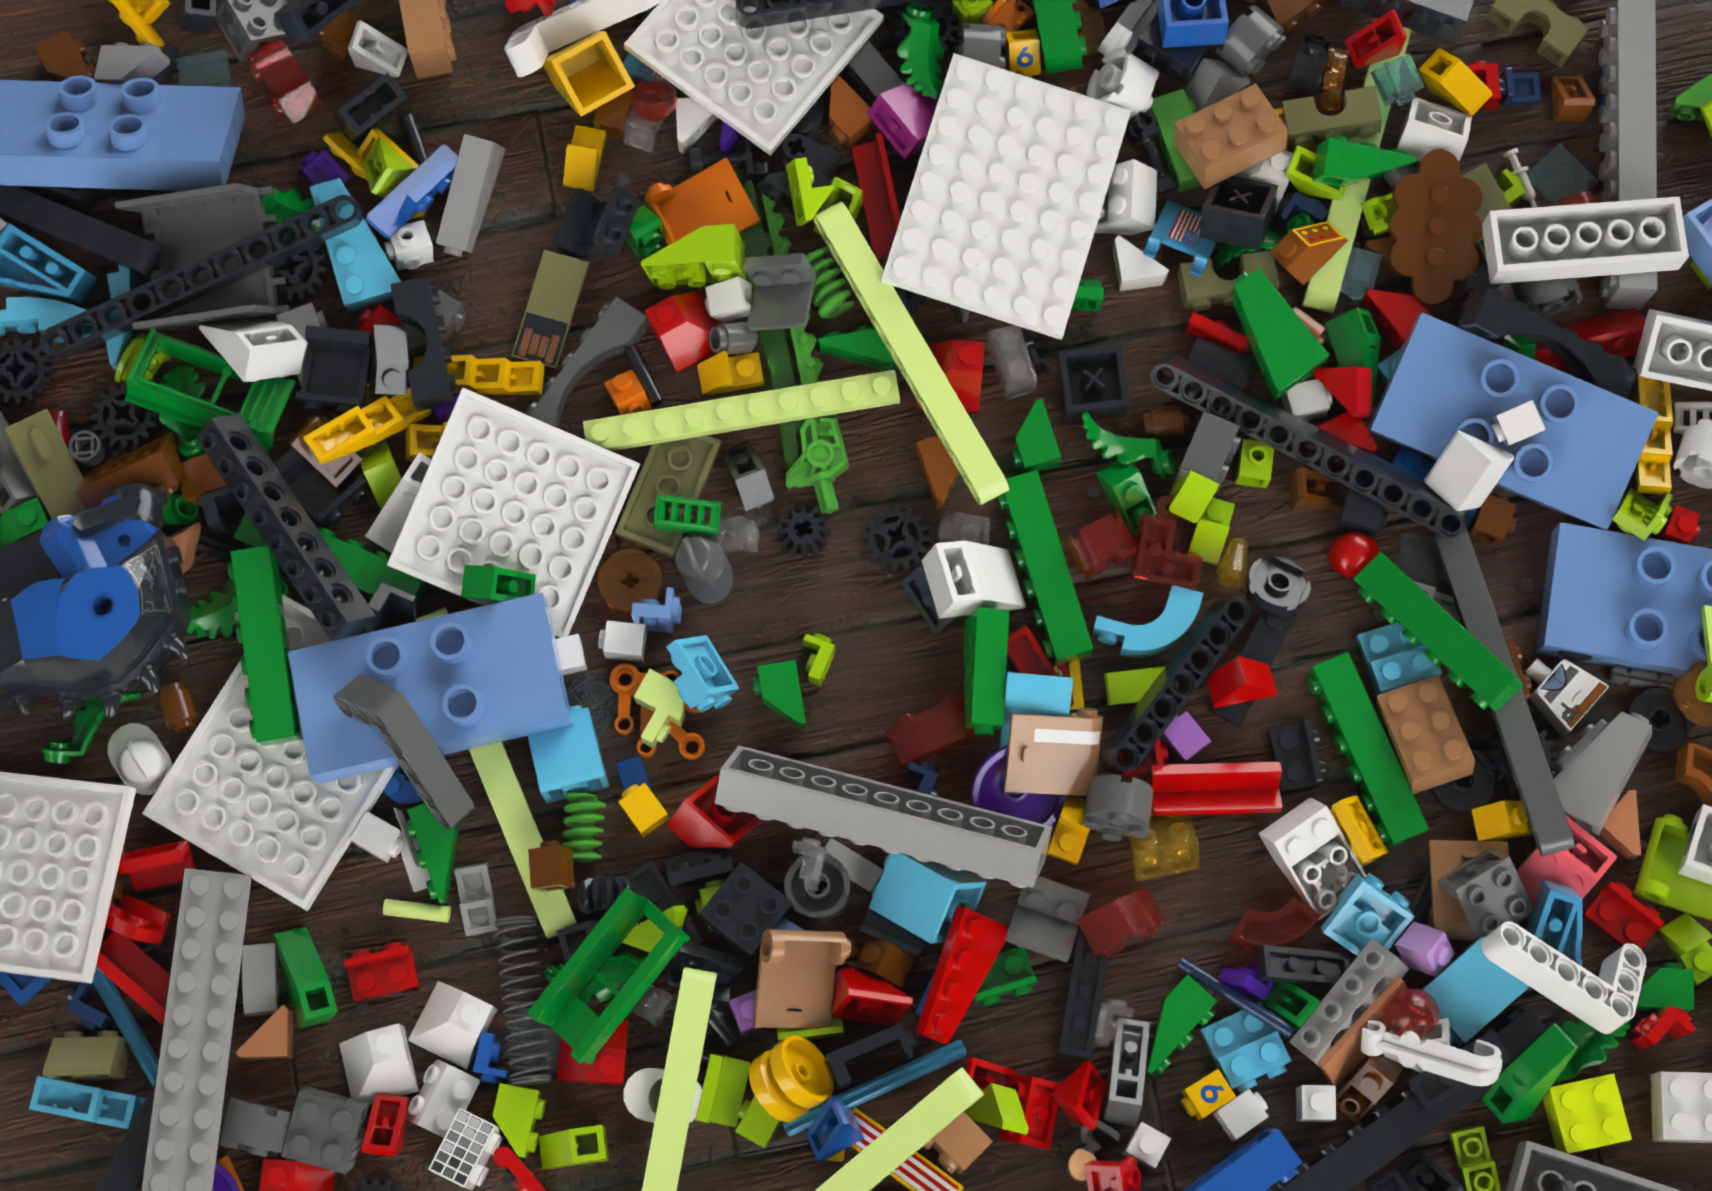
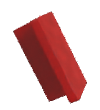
[118,840,196,891]

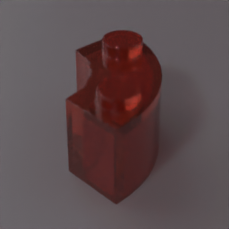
[247,37,324,125]
[886,695,979,766]
[1077,888,1166,958]
[1226,897,1322,950]

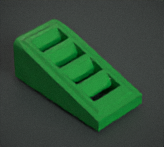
[654,495,721,535]

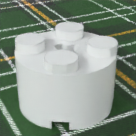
[1087,48,1159,119]
[1674,419,1712,489]

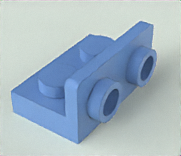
[631,587,682,633]

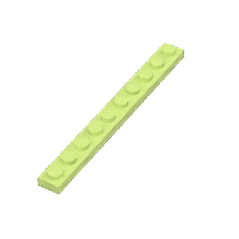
[583,370,900,451]

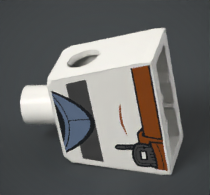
[1525,658,1609,737]

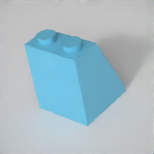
[999,672,1073,749]
[528,705,609,804]
[869,853,987,944]
[1413,937,1530,1046]

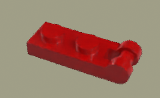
[493,1146,548,1191]

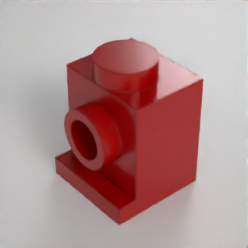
[1657,505,1701,545]

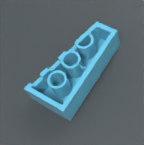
[310,178,401,313]

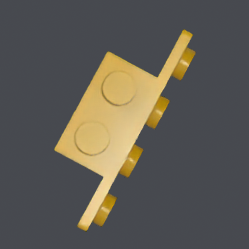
[108,0,170,51]
[323,128,426,218]

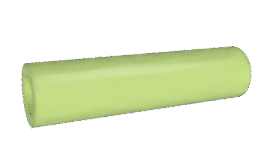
[383,899,451,923]

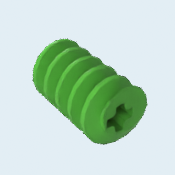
[805,247,856,319]
[561,793,606,863]

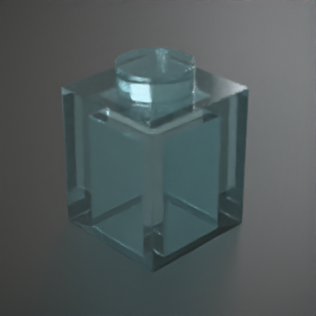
[1370,53,1425,106]
[1340,247,1382,300]

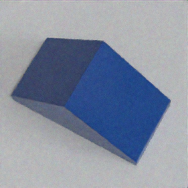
[806,1095,864,1162]

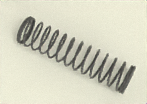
[494,915,552,1086]

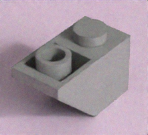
[94,42,170,84]

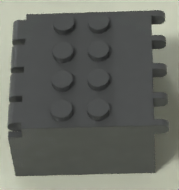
[115,183,290,331]

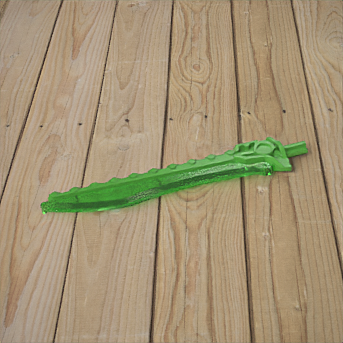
[739,180,849,514]

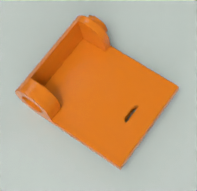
[644,157,761,246]

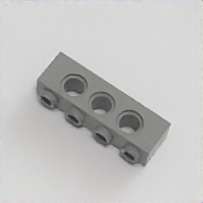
[1289,938,1409,1067]

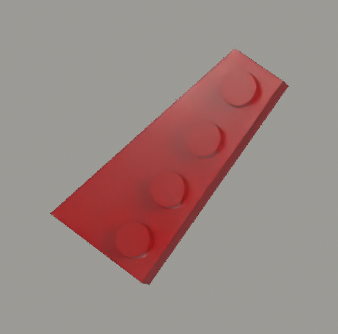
[915,906,1009,1045]

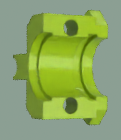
[1361,192,1398,236]
[115,334,172,383]

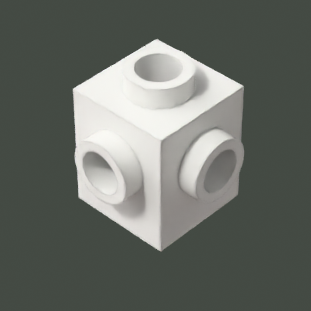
[384,220,434,271]

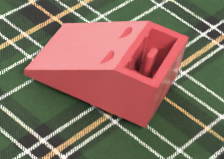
[1516,815,1617,920]

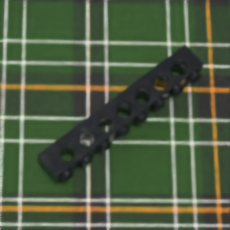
[196,413,375,642]

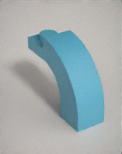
[1091,585,1203,658]

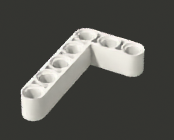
[504,0,661,77]
[1481,922,1646,1034]

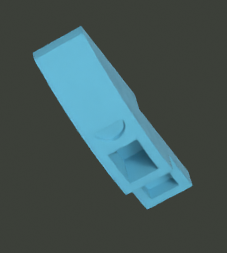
[0,297,93,343]

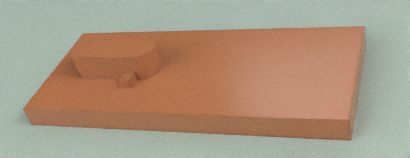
[1318,976,1415,1089]

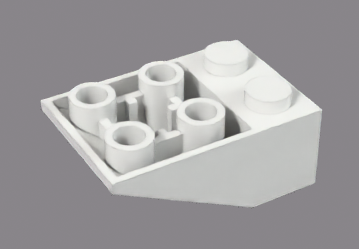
[199,317,307,382]
[365,452,431,554]
[921,541,1026,618]
[1258,797,1366,920]

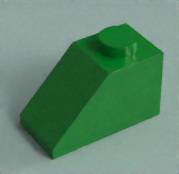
[1010,399,1061,474]
[0,497,50,548]
[461,565,536,603]
[752,660,806,730]
[1636,963,1694,1012]

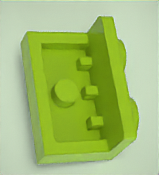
[1612,488,1673,541]

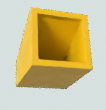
[543,31,635,117]

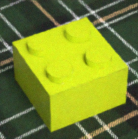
[1543,1073,1632,1154]

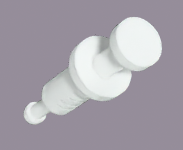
[1503,148,1537,208]

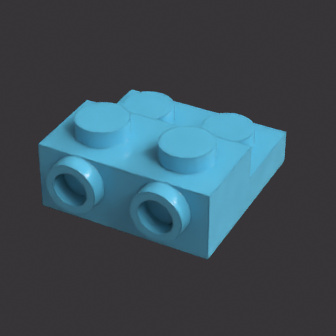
[1355,622,1442,696]
[667,635,740,713]
[1321,872,1415,956]
[1200,1002,1292,1093]

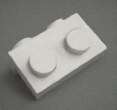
[407,1059,480,1138]

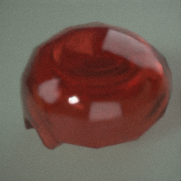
[628,80,678,122]
[1386,987,1440,1040]

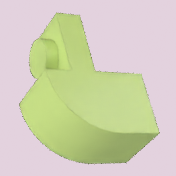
[634,668,685,749]

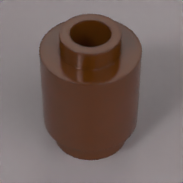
[1143,404,1190,439]
[158,683,199,733]

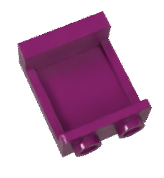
[867,83,942,160]

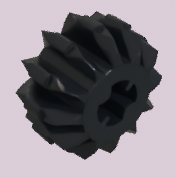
[777,505,831,560]
[577,876,632,917]

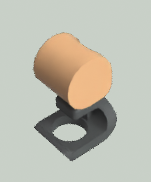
[1067,1120,1119,1181]

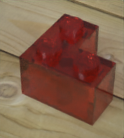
[1130,512,1203,589]

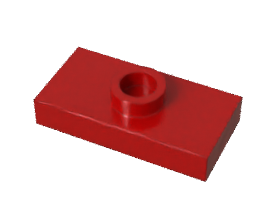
[1186,312,1249,355]
[1007,625,1059,677]

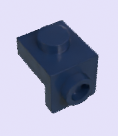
[1499,67,1542,107]
[1276,191,1328,229]
[906,761,939,797]
[66,982,114,1032]

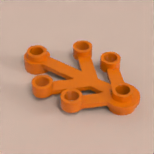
[609,664,705,761]

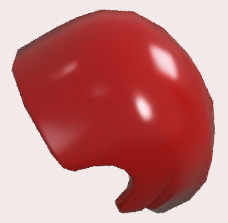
[1327,531,1380,579]

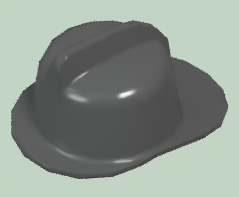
[675,533,734,604]

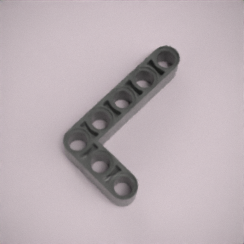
[333,675,474,830]

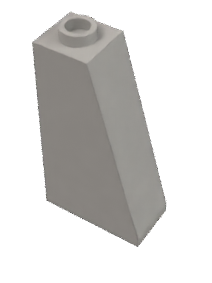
[436,134,506,257]
[1553,712,1652,836]

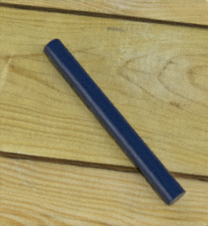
[1177,957,1296,1039]

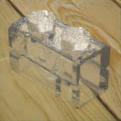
[987,324,1037,400]

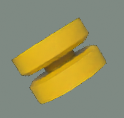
[749,1035,834,1123]

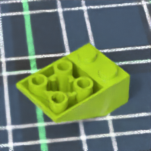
[641,224,746,289]

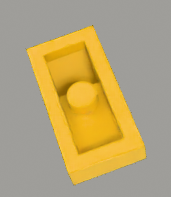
[563,125,607,192]
[697,351,764,396]
[1046,795,1090,865]

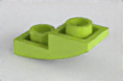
[1104,667,1175,706]
[1448,1124,1501,1191]

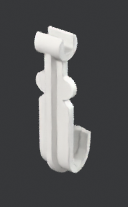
[1097,0,1158,57]
[1361,1020,1503,1086]

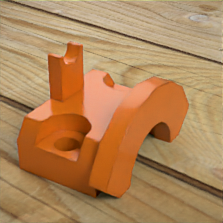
[981,0,1035,50]

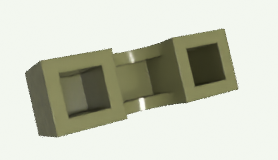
[1486,0,1589,69]
[1282,86,1382,148]
[1177,250,1280,311]

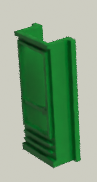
[125,328,297,454]
[527,887,691,1064]

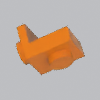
[604,369,652,415]

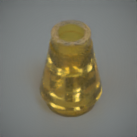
[1216,538,1248,588]

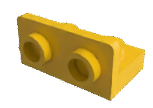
[1330,795,1388,867]

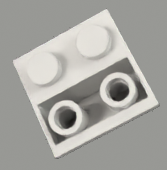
[1094,159,1157,235]

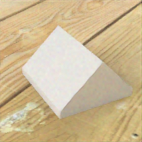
[1424,430,1514,512]

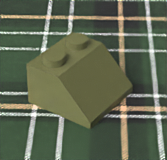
[43,1031,128,1081]

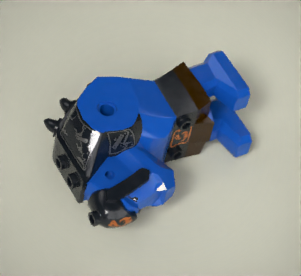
[0,483,192,720]

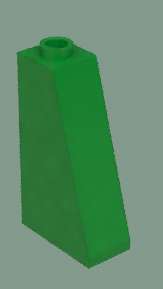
[1230,268,1329,400]
[964,607,1009,735]

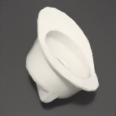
[107,723,173,795]
[624,1068,702,1123]

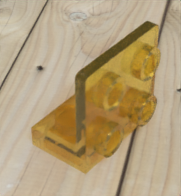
[1128,810,1200,881]

